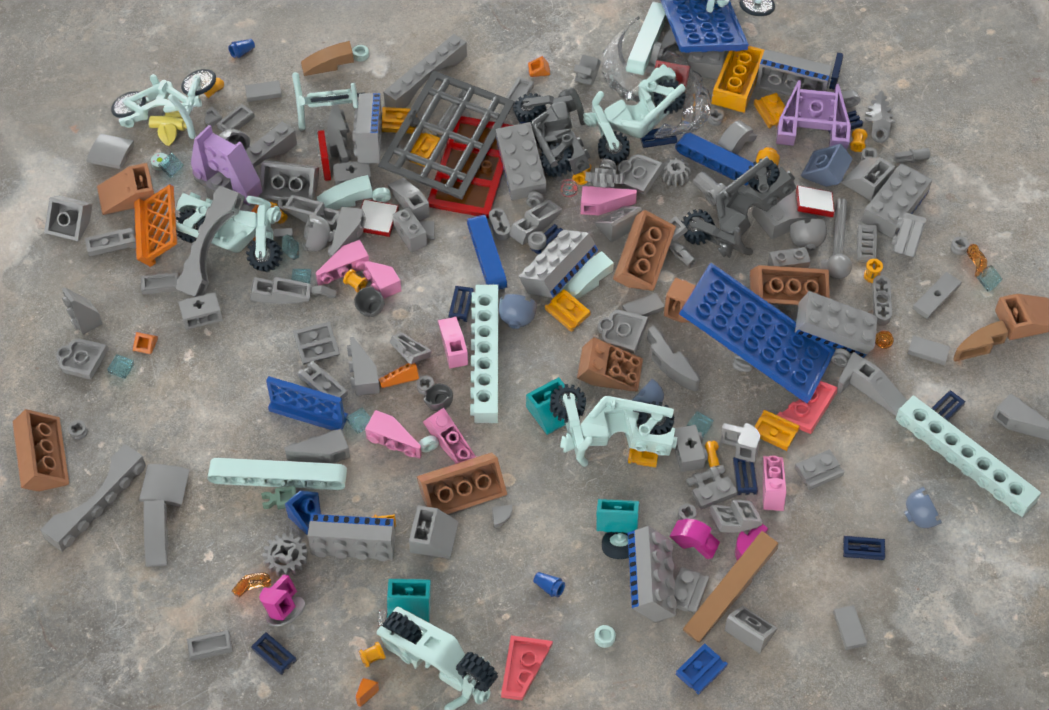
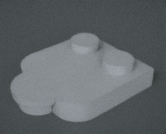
[618,154,665,195]
[597,310,649,353]
[56,339,109,380]

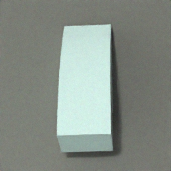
[317,175,373,210]
[558,251,614,300]

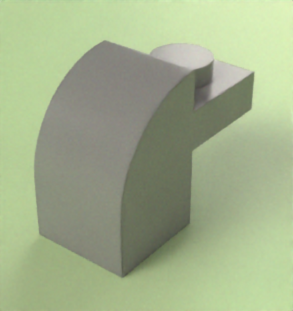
[574,54,601,85]
[717,120,757,153]
[721,423,760,462]

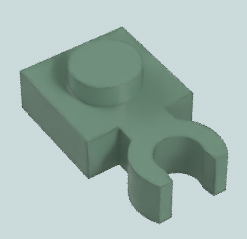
[261,485,296,510]

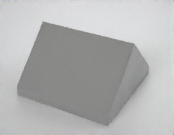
[595,206,642,242]
[724,606,778,654]

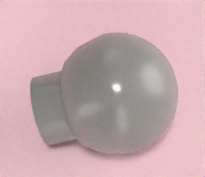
[821,253,852,279]

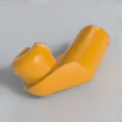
[705,441,720,468]

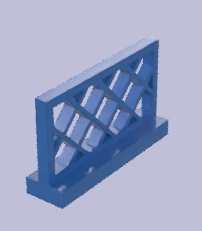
[266,376,348,430]

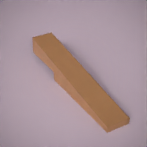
[683,531,778,643]

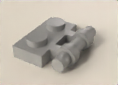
[686,465,737,510]

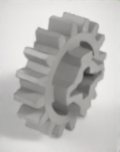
[585,168,625,188]
[262,533,308,577]

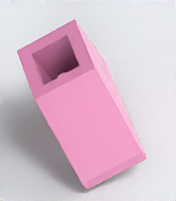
[363,261,401,299]

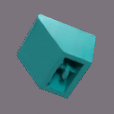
[526,377,569,435]
[596,499,640,533]
[387,579,432,623]

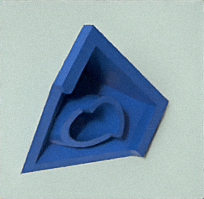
[285,491,321,535]

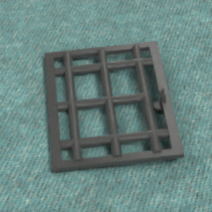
[378,70,515,199]

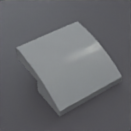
[86,134,134,169]
[293,321,340,365]
[139,464,189,507]
[710,500,763,533]

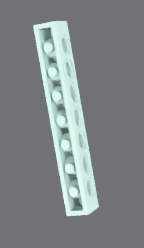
[470,285,498,423]
[896,395,1041,517]

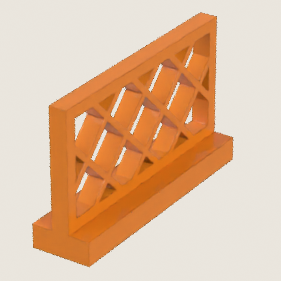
[134,184,177,267]

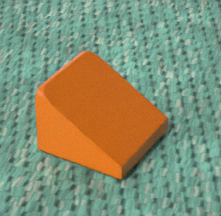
[528,56,550,77]
[132,332,158,354]
[356,678,379,707]

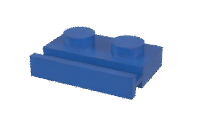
[675,643,728,695]

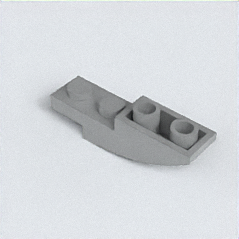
[327,105,351,163]
[647,326,700,392]

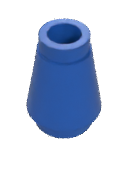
[228,39,255,58]
[533,572,565,597]

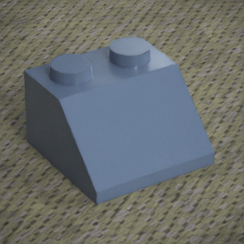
[801,144,853,187]

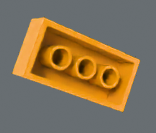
[711,46,765,113]

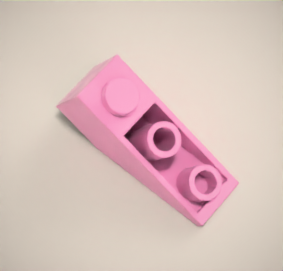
[580,186,637,216]
[315,240,369,286]
[438,317,468,369]
[423,408,476,464]
[365,410,422,459]
[763,456,786,511]

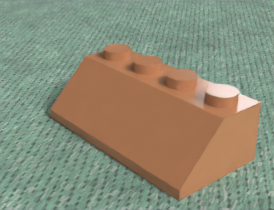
[613,210,676,291]
[750,265,830,305]
[12,409,69,492]
[416,452,507,514]

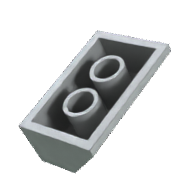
[259,160,319,200]

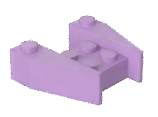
[776,80,851,151]
[191,125,262,206]

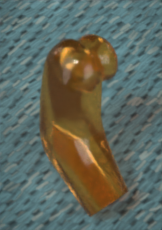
[967,244,988,278]
[231,572,272,598]

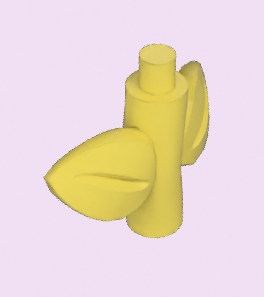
[149,111,187,146]

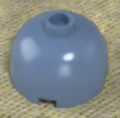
[499,294,537,329]
[632,379,664,413]
[904,487,942,529]

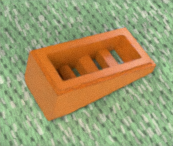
[378,363,419,388]

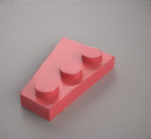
[777,381,837,434]
[501,635,553,701]

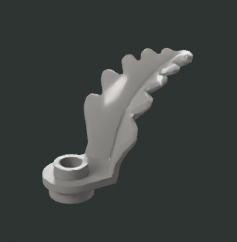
[865,91,896,143]

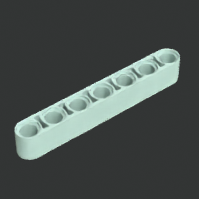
[626,2,667,75]
[207,458,347,490]

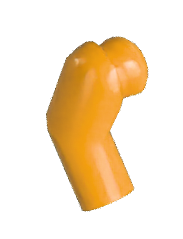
[204,77,224,98]

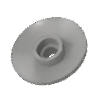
[266,596,305,626]

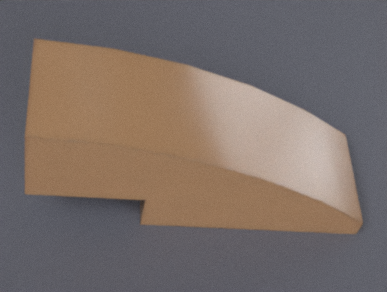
[301,41,354,76]
[953,320,1009,362]

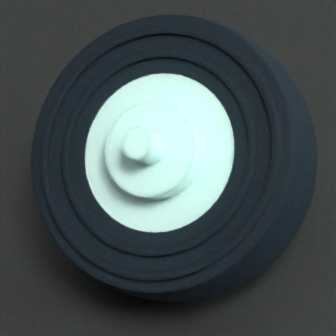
[602,532,629,559]

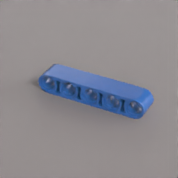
[675,132,754,186]
[467,215,507,290]

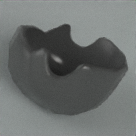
[354,287,385,317]
[423,383,453,412]

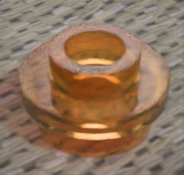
[875,330,894,349]

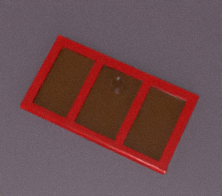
[427,116,513,219]

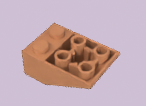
[97,163,156,215]
[664,277,696,323]
[995,294,1049,340]
[577,337,643,392]

